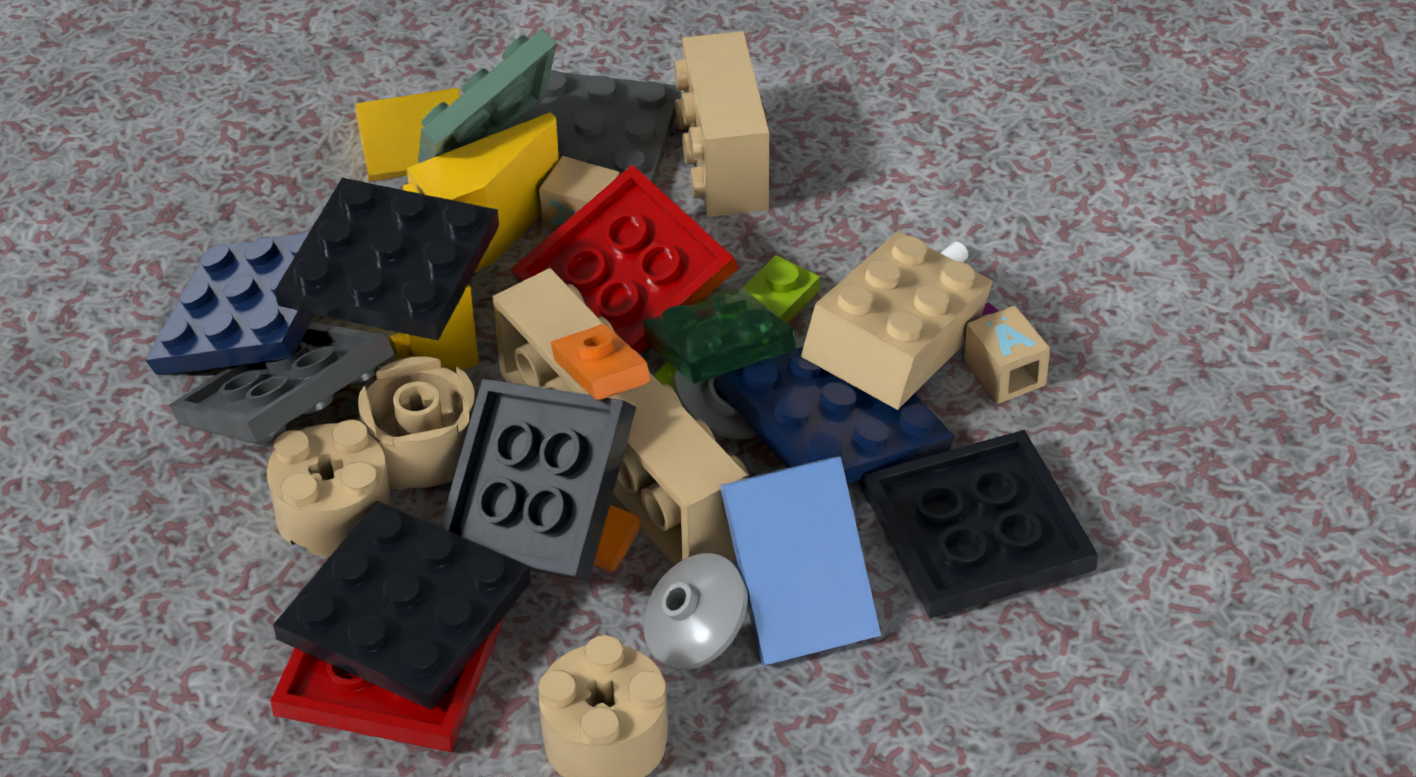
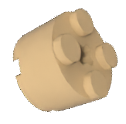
[358,356,476,490]
[267,419,392,556]
[538,635,668,777]

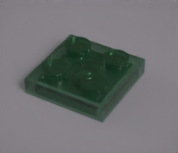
[643,288,796,384]

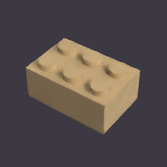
[674,31,769,217]
[801,231,993,410]

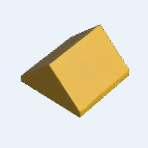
[355,87,460,182]

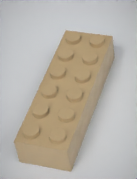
[492,268,750,566]

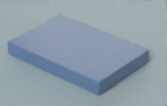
[720,457,882,665]

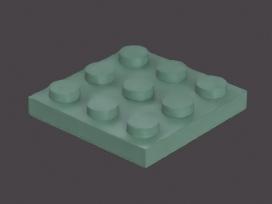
[418,28,557,163]

